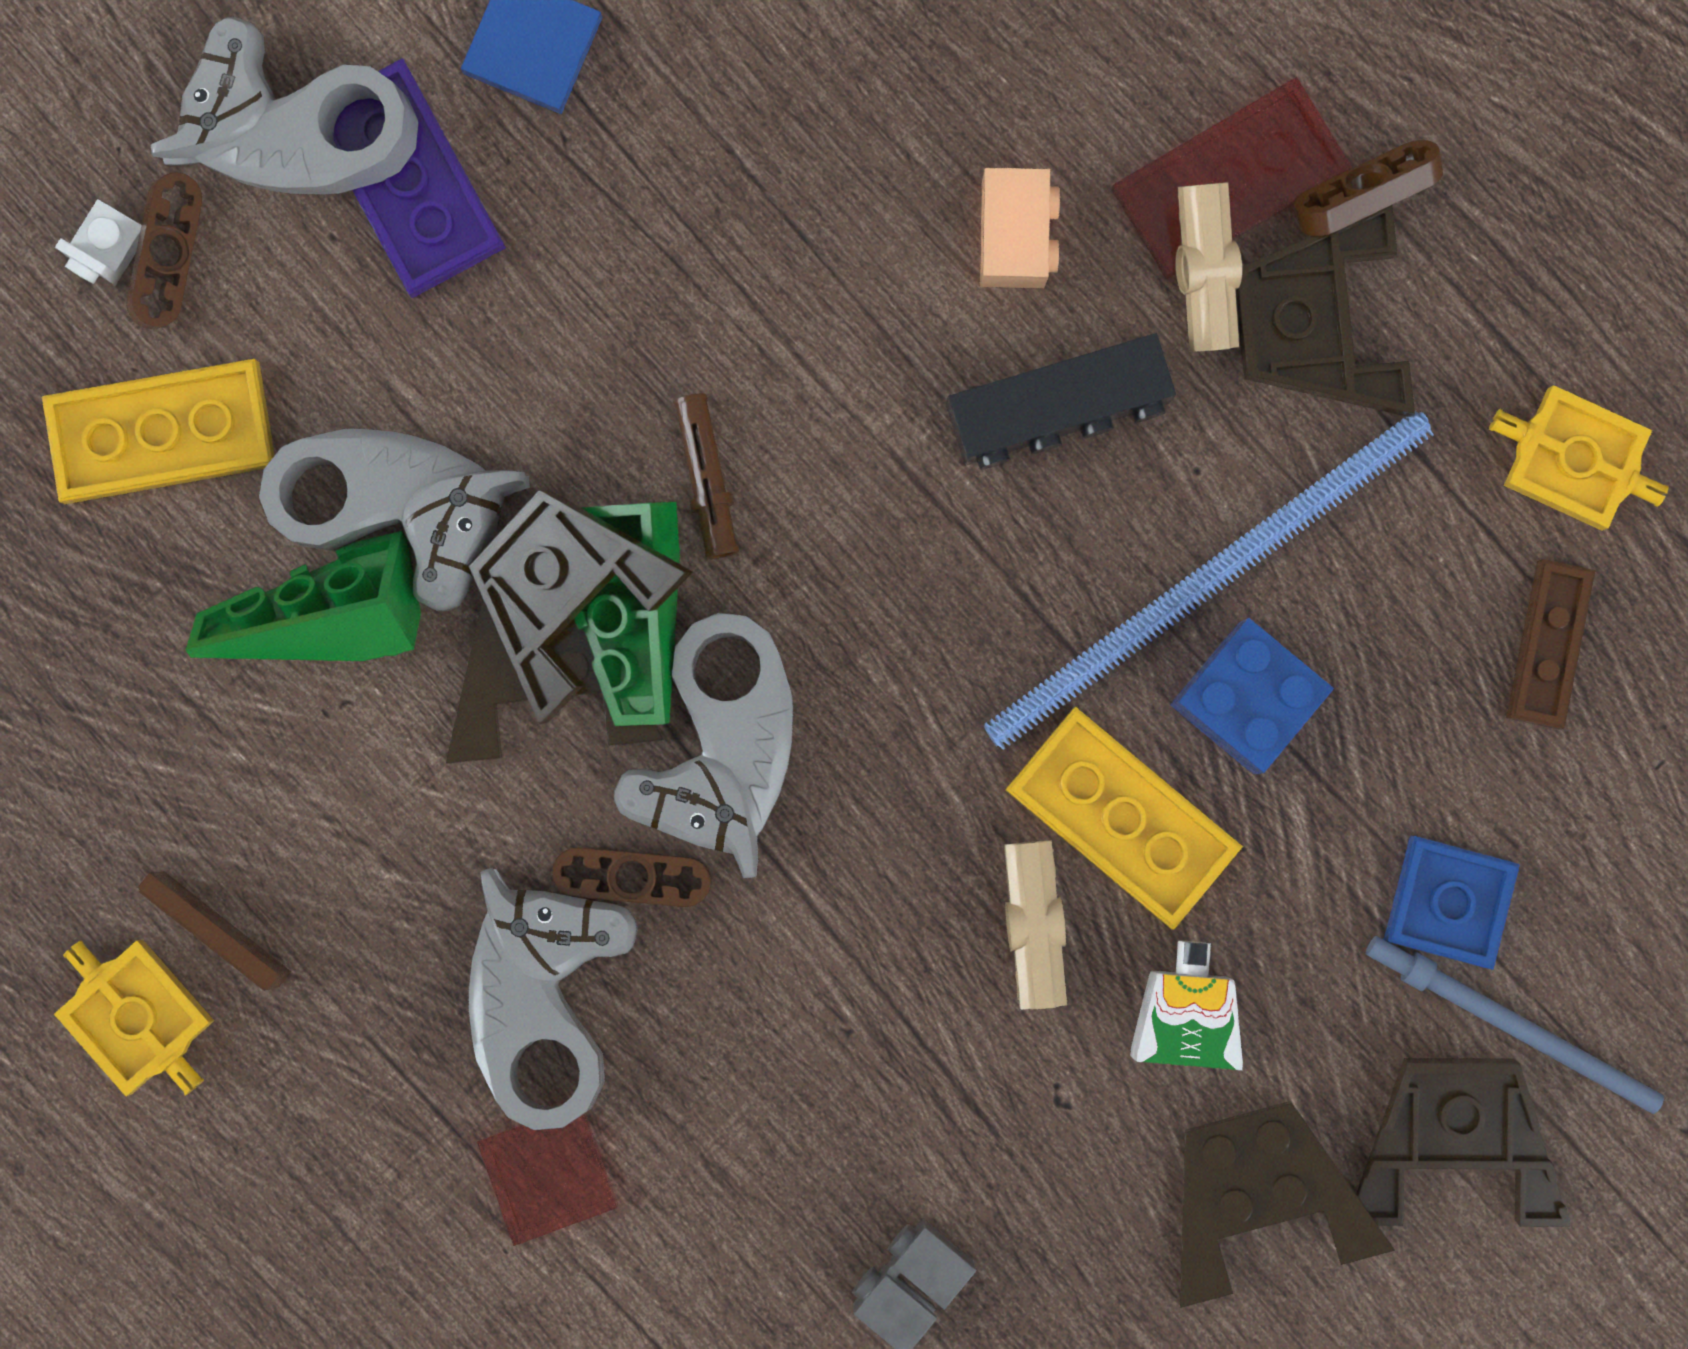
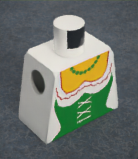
[1130,941,1243,1070]

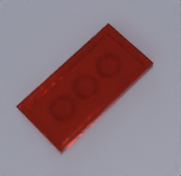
[1111,77,1352,280]

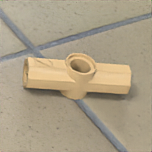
[1176,182,1242,352]
[1004,840,1067,1009]

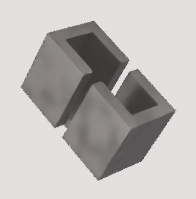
[852,1219,976,1349]

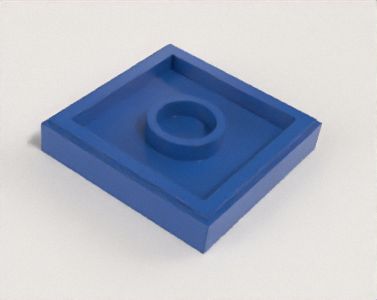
[461,0,603,114]
[1384,836,1520,970]

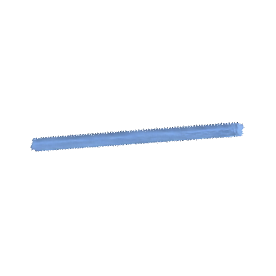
[984,411,1434,750]

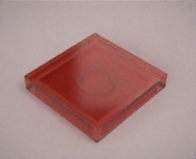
[477,1113,619,1246]

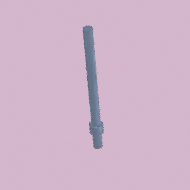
[1365,936,1664,1114]

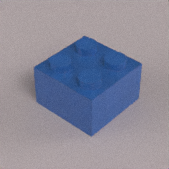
[1170,618,1334,774]

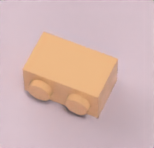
[980,168,1060,288]

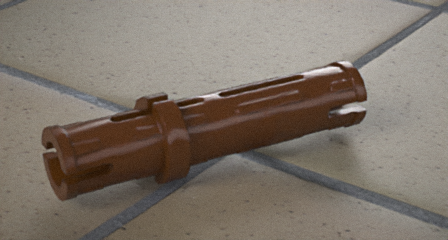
[673,393,739,560]

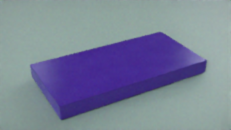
[333,58,506,298]

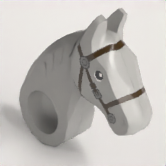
[151,17,418,194]
[259,429,530,611]
[614,613,793,878]
[469,868,638,1130]

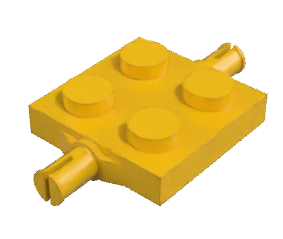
[1489,385,1669,531]
[54,939,214,1097]

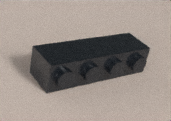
[946,333,1176,470]

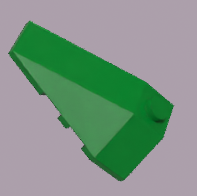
[574,502,680,726]
[186,531,421,661]

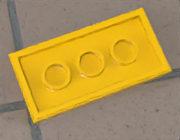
[42,359,275,504]
[1005,707,1243,930]

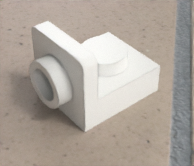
[55,199,142,286]

